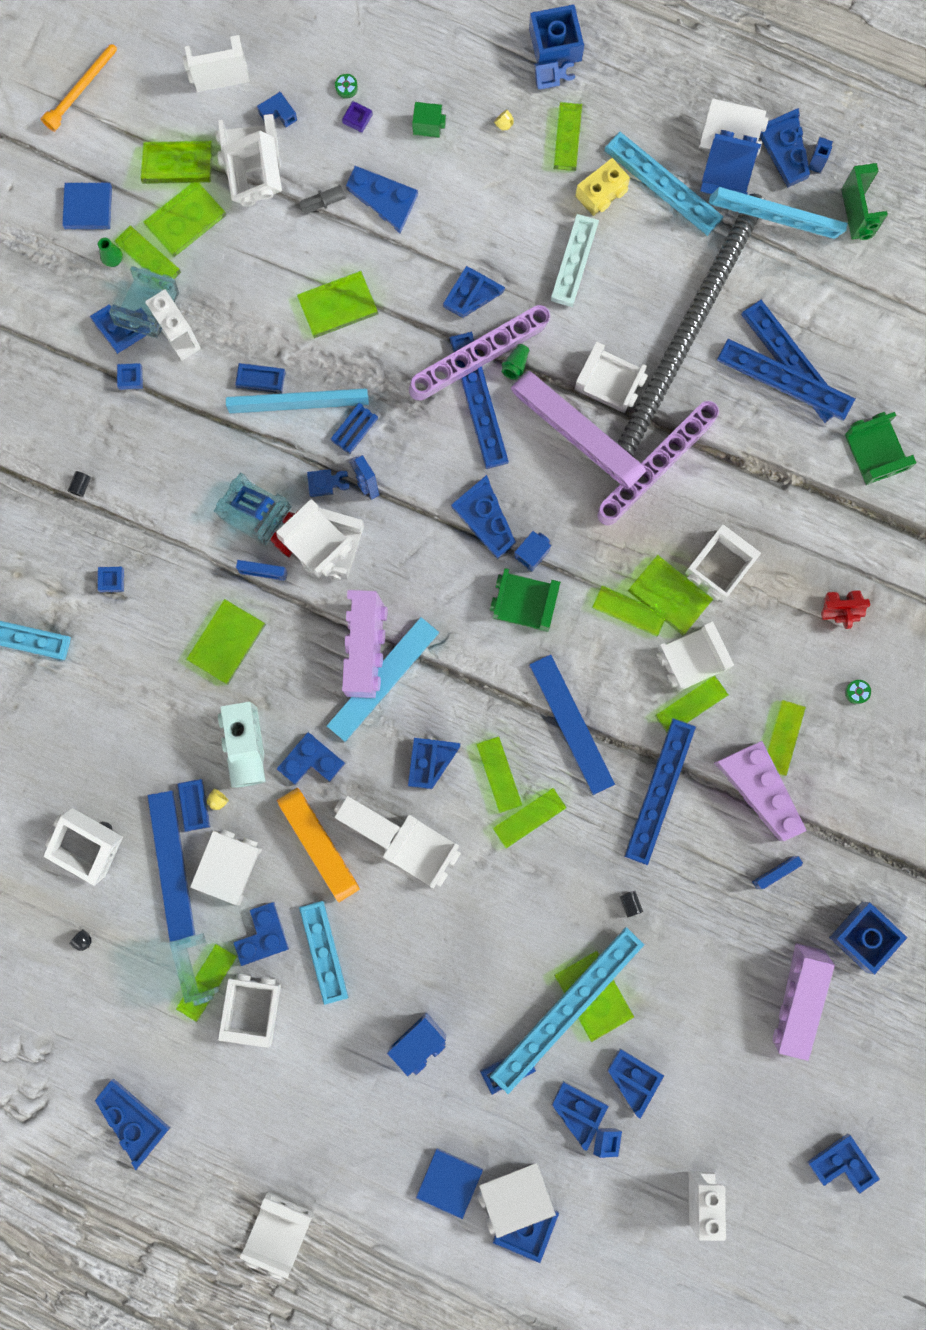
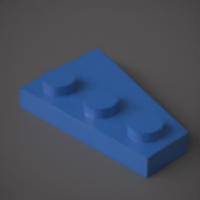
[346,166,418,234]
[348,455,379,500]

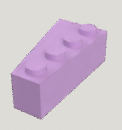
[342,590,388,698]
[714,741,807,841]
[773,943,835,1061]

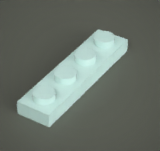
[551,214,599,307]

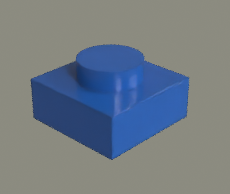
[117,363,143,390]
[98,566,124,592]
[593,1128,622,1158]

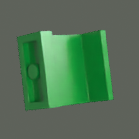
[841,163,888,240]
[845,412,917,485]
[490,568,561,632]

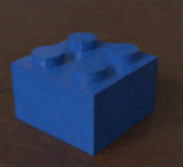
[529,4,584,66]
[829,902,908,975]
[387,1012,446,1077]

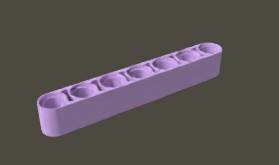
[409,305,550,401]
[511,371,646,489]
[597,401,719,525]

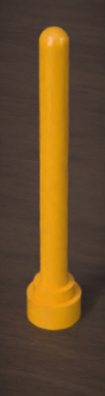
[40,44,117,132]

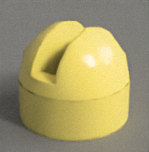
[494,109,514,131]
[207,789,229,810]

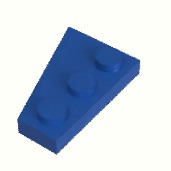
[760,108,810,188]
[451,475,516,559]
[95,1079,171,1171]

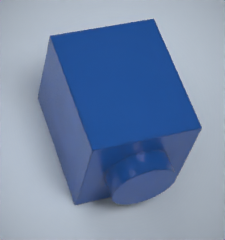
[514,531,551,572]

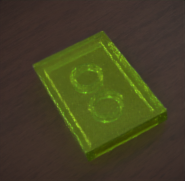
[141,141,213,184]
[143,180,227,258]
[297,271,378,339]
[628,555,713,636]
[186,599,266,685]
[554,950,634,1042]

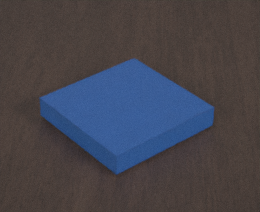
[62,183,112,229]
[416,1148,483,1219]
[493,1210,559,1263]

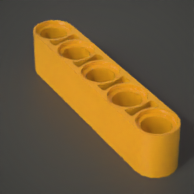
[276,787,360,903]

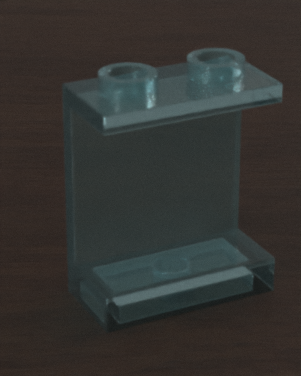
[109,266,179,339]
[214,472,292,546]
[169,933,219,1006]

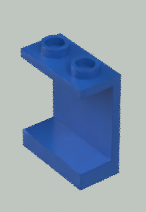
[700,130,761,195]

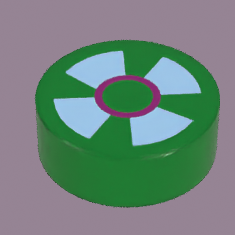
[335,74,358,99]
[845,680,871,704]

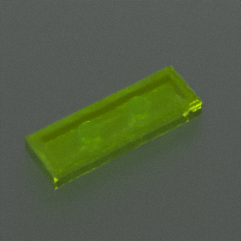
[553,102,582,171]
[114,225,181,288]
[592,585,668,637]
[655,676,729,733]
[767,700,806,776]
[476,736,523,814]
[492,788,567,849]
[176,943,238,1022]

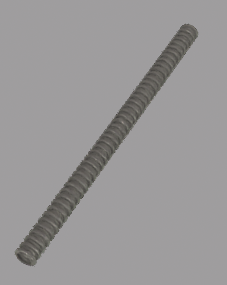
[618,193,766,456]

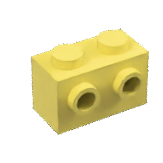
[575,158,630,216]

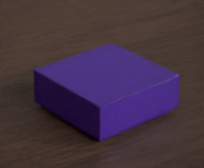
[342,101,373,133]

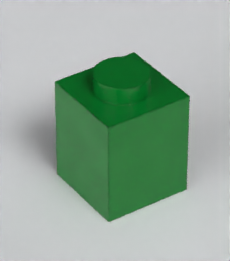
[412,102,446,138]

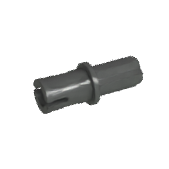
[299,185,345,214]

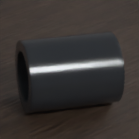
[67,471,91,497]
[619,890,643,917]

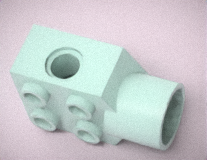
[218,702,266,788]

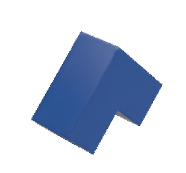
[257,91,298,128]
[808,137,833,173]

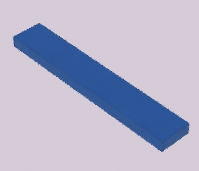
[741,300,834,423]
[450,332,509,469]
[717,338,856,421]
[529,654,615,795]
[624,718,696,865]
[147,791,196,942]

